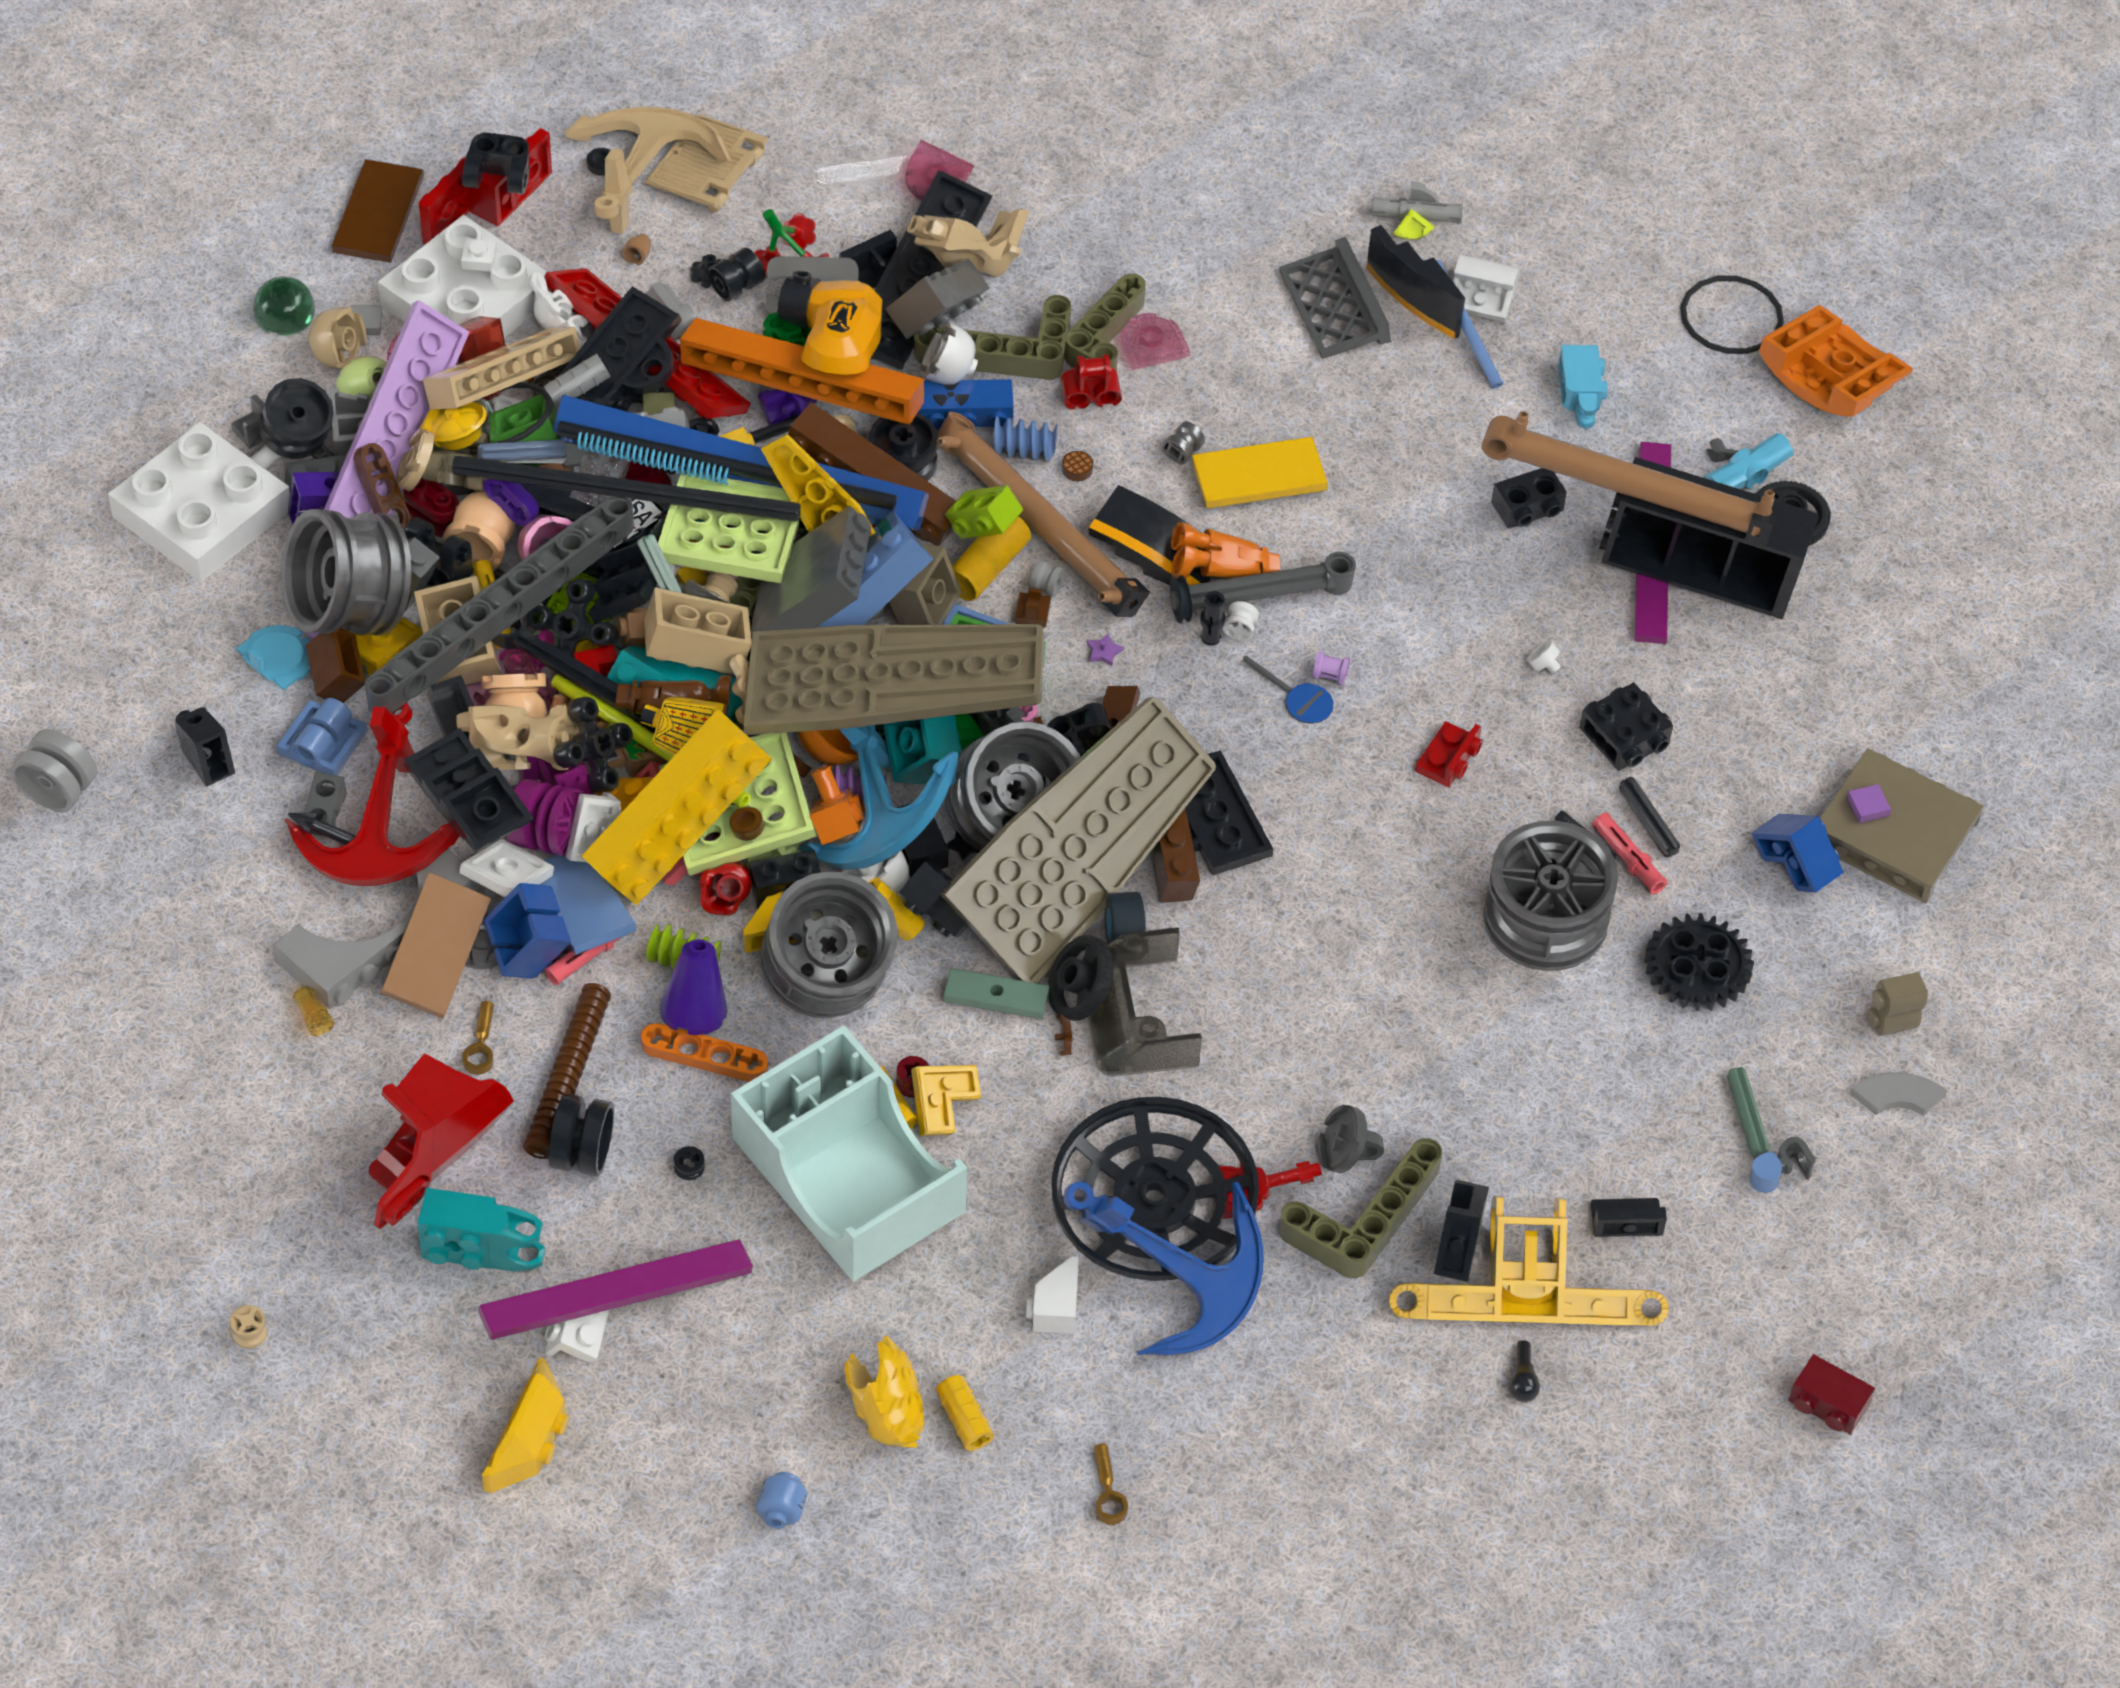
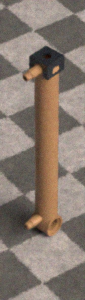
[1481,411,1780,547]
[937,412,1150,617]

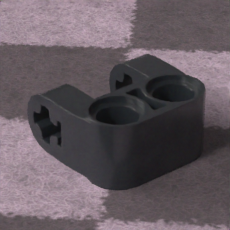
[462,132,530,194]
[405,517,473,587]

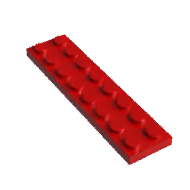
[544,268,751,419]

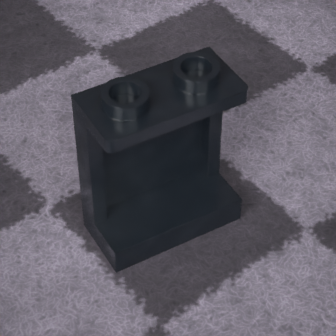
[1434,1180,1489,1282]

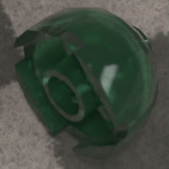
[253,276,316,336]

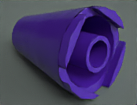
[660,939,728,1035]

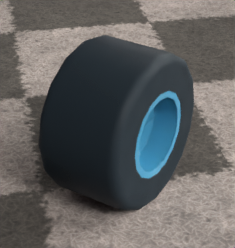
[1104,891,1146,953]

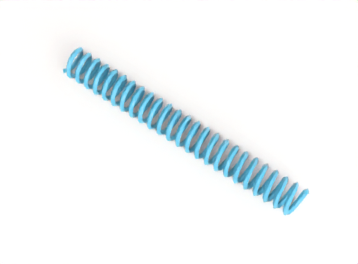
[577,431,729,486]

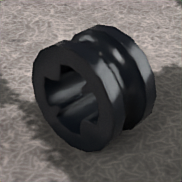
[674,1146,705,1180]

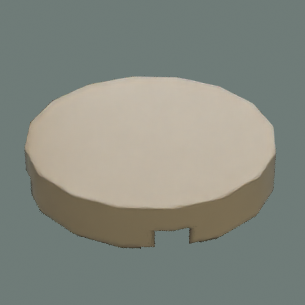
[396,428,434,491]

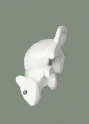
[529,272,588,348]

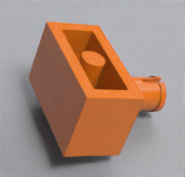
[810,765,866,845]

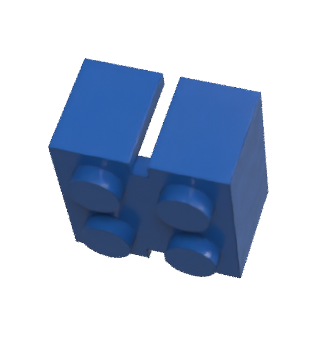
[483,883,571,979]

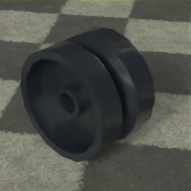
[258,378,334,459]
[869,413,938,481]
[549,1093,615,1177]

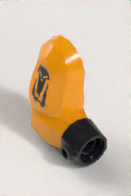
[777,270,882,375]

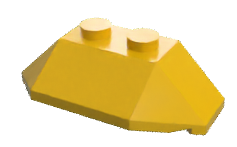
[482,1357,569,1493]

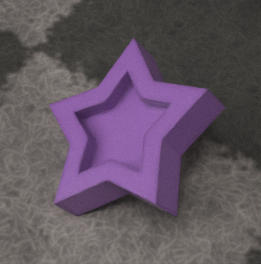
[1087,634,1124,666]

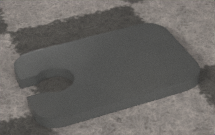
[766,256,858,314]

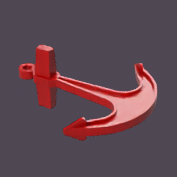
[284,702,460,886]

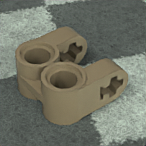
[422,449,487,492]

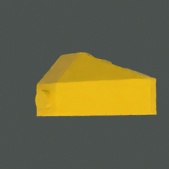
[761,434,876,537]

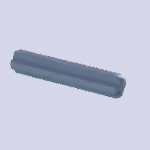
[477,440,567,461]

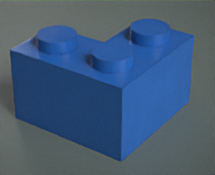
[1751,813,1844,893]

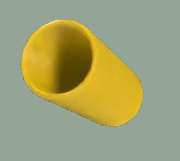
[952,516,1031,601]

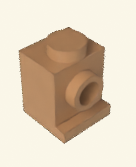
[616,608,647,646]

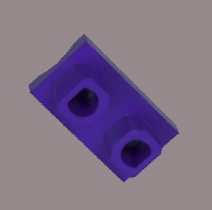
[758,389,818,425]

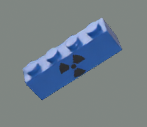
[918,379,1014,430]

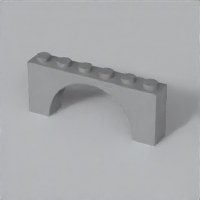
[273,829,480,1009]

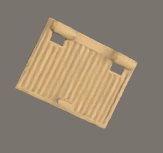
[645,114,768,213]

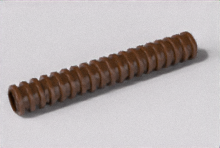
[523,983,611,1159]

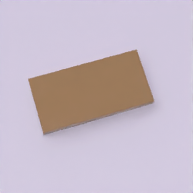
[380,872,491,1018]

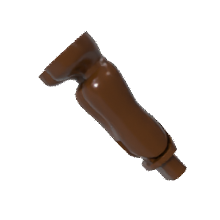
[615,675,731,716]

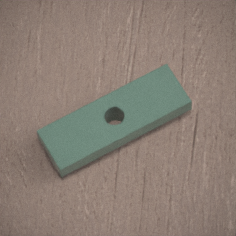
[944,968,1050,1020]

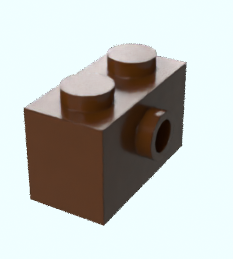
[306,628,365,703]

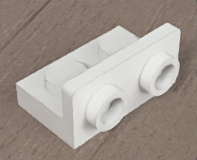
[565,792,621,863]

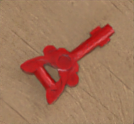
[1218,1161,1322,1219]

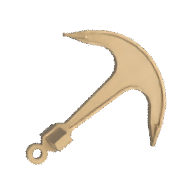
[564,107,730,234]

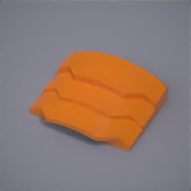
[1759,305,1913,417]

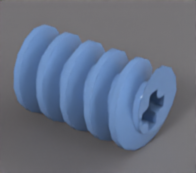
[993,416,1058,462]

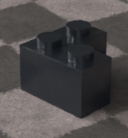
[899,862,968,938]

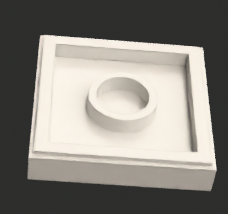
[459,839,554,897]

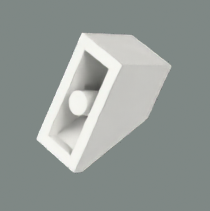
[1026,1256,1079,1334]

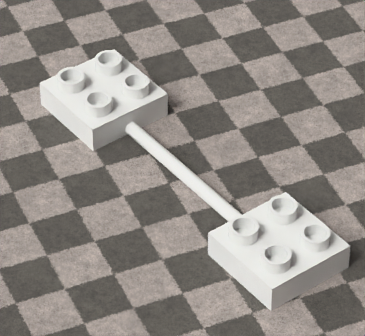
[108,215,551,582]

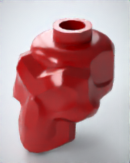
[700,861,751,916]

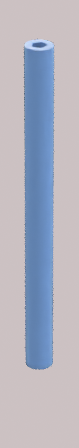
[1436,260,1503,389]

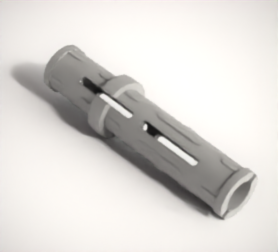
[1371,197,1463,223]

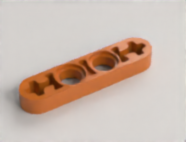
[641,1023,768,1082]

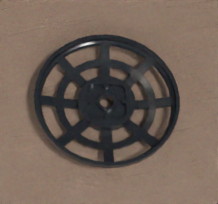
[1051,1097,1259,1281]

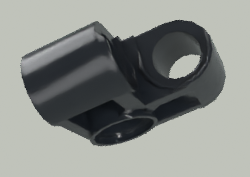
[1047,703,1111,757]

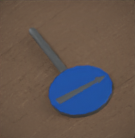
[1243,656,1334,724]

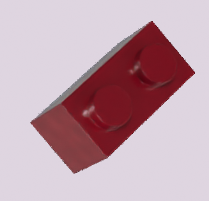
[1788,1354,1875,1435]

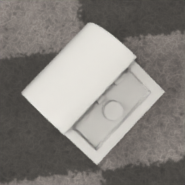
[1453,255,1520,323]

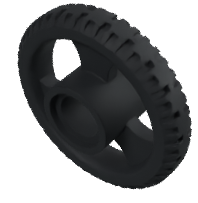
[1755,480,1831,546]
[1048,935,1114,1021]

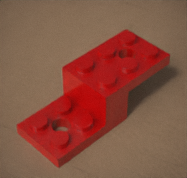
[418,128,552,244]

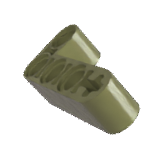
[1065,273,1146,371]

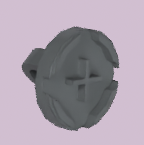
[1317,1104,1384,1173]

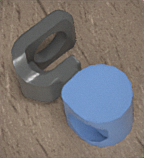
[1749,1137,1816,1193]

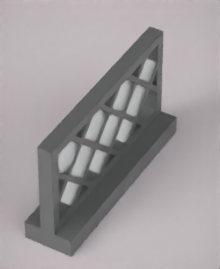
[1279,236,1391,359]

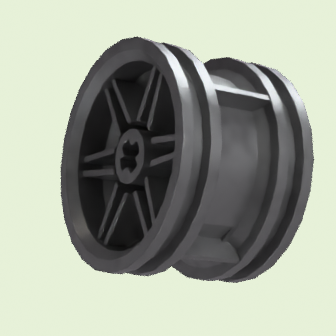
[282,509,412,636]
[945,722,1080,851]
[1483,821,1618,971]
[761,871,898,1018]

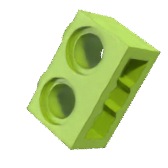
[945,485,1024,539]

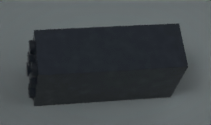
[1599,457,1818,619]

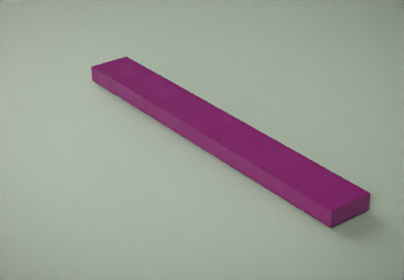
[1634,442,1672,644]
[478,1239,753,1340]

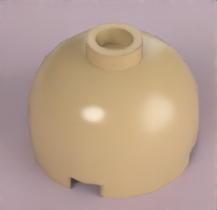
[308,307,367,369]

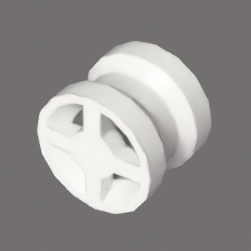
[1222,601,1259,641]

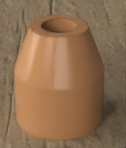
[622,234,651,265]

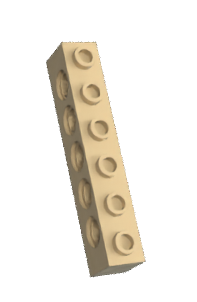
[423,327,580,409]

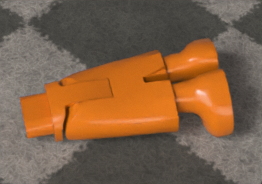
[1171,522,1280,579]

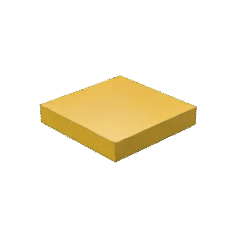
[349,617,423,672]

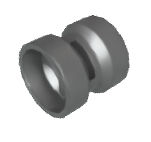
[1162,421,1205,465]

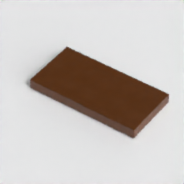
[332,159,424,263]

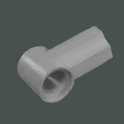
[645,282,697,339]

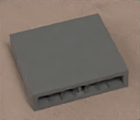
[750,505,871,639]

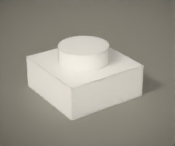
[461,238,497,272]

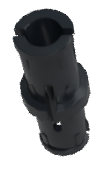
[1200,591,1226,646]

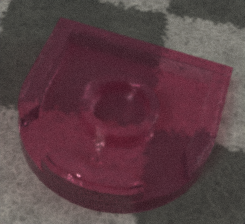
[905,139,975,201]
[1120,313,1190,370]

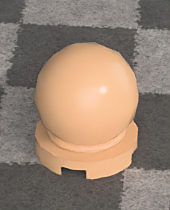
[442,491,515,570]
[481,673,547,743]

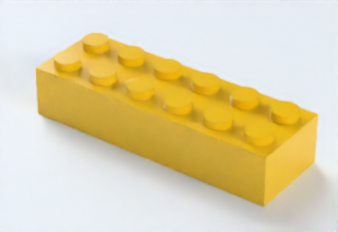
[582,709,772,906]

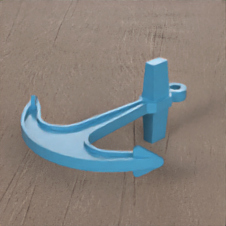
[798,725,959,870]

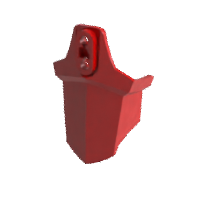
[368,1053,514,1229]

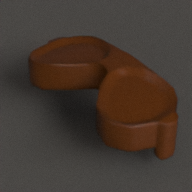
[1055,1014,1073,1056]

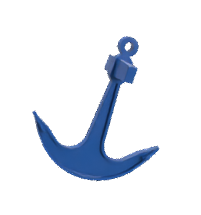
[1063,1181,1264,1356]

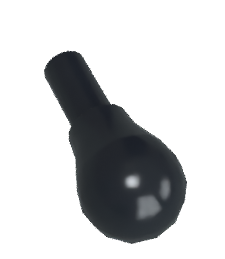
[1509,1340,1540,1403]

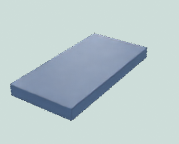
[539,855,637,955]

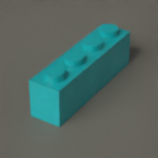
[607,646,743,725]

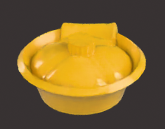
[420,402,487,450]

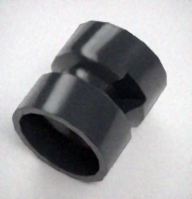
[708,247,765,302]

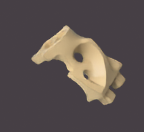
[907,208,1029,278]
[457,705,579,770]

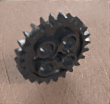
[1644,913,1754,1011]

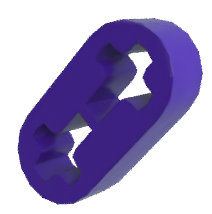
[484,479,539,526]

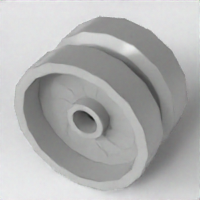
[10,729,98,813]

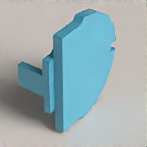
[236,625,311,690]

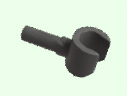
[1707,439,1738,462]

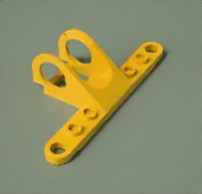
[1388,1195,1669,1326]

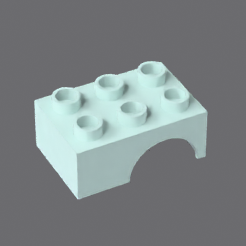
[731,1026,967,1282]

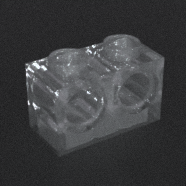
[570,445,631,507]

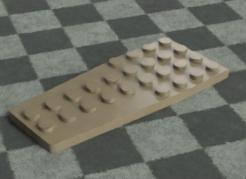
[743,624,1044,735]
[941,697,1216,983]

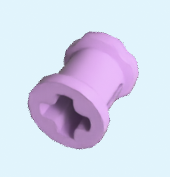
[1312,651,1350,686]

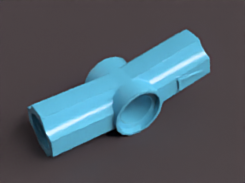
[1704,433,1793,489]

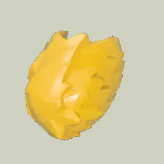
[844,1335,925,1448]

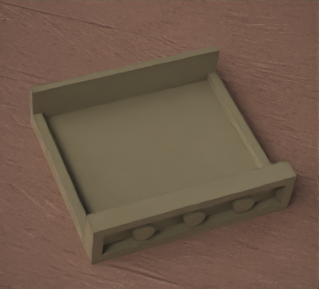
[1820,748,1984,904]

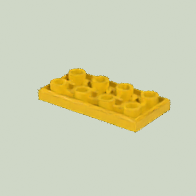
[1191,436,1328,509]

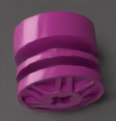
[507,779,584,857]

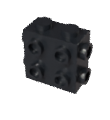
[1579,682,1673,771]

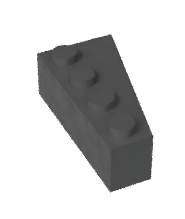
[886,258,990,339]

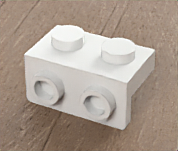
[544,1310,609,1363]

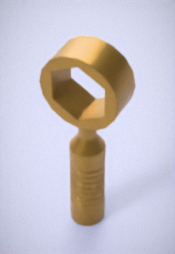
[462,1001,494,1075]
[1094,1443,1128,1525]

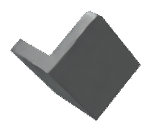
[231,394,265,449]

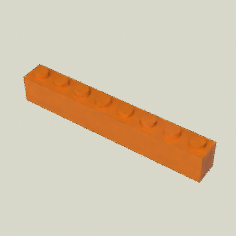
[680,317,924,425]

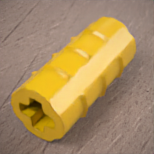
[868,877,925,941]
[936,1375,994,1451]

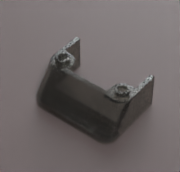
[1087,927,1202,1077]

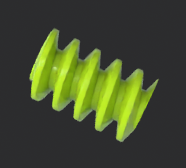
[646,923,722,970]

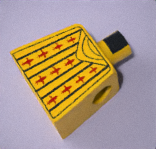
[640,697,724,755]

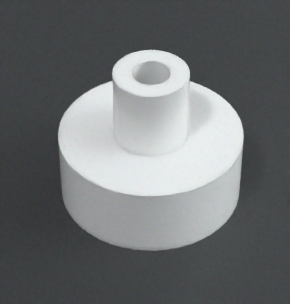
[1527,640,1561,674]

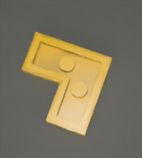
[911,1065,981,1136]

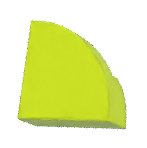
[1392,209,1435,240]

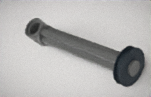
[1170,552,1356,623]

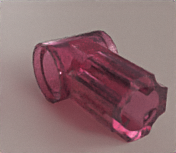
[503,648,559,708]

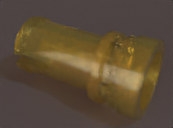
[293,986,335,1037]

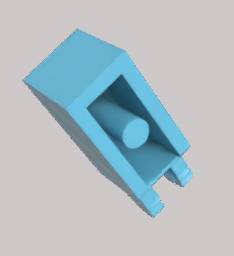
[1558,345,1607,429]

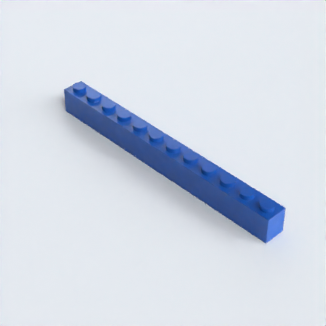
[553,395,929,531]

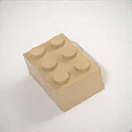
[414,575,502,685]
[644,587,752,674]

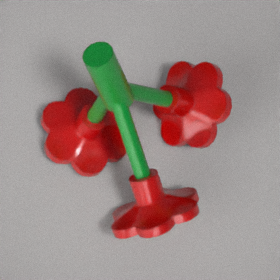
[754,209,830,275]

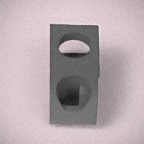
[305,772,347,836]

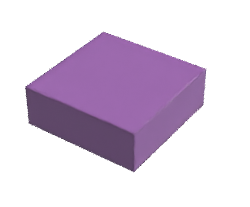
[1847,784,1891,823]

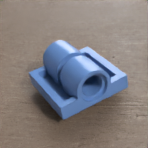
[277,698,368,775]

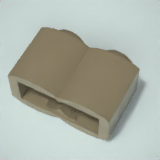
[1867,972,1928,1036]

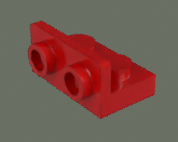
[1415,721,1483,788]

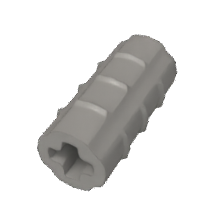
[543,354,611,409]

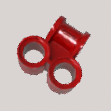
[1060,354,1122,409]

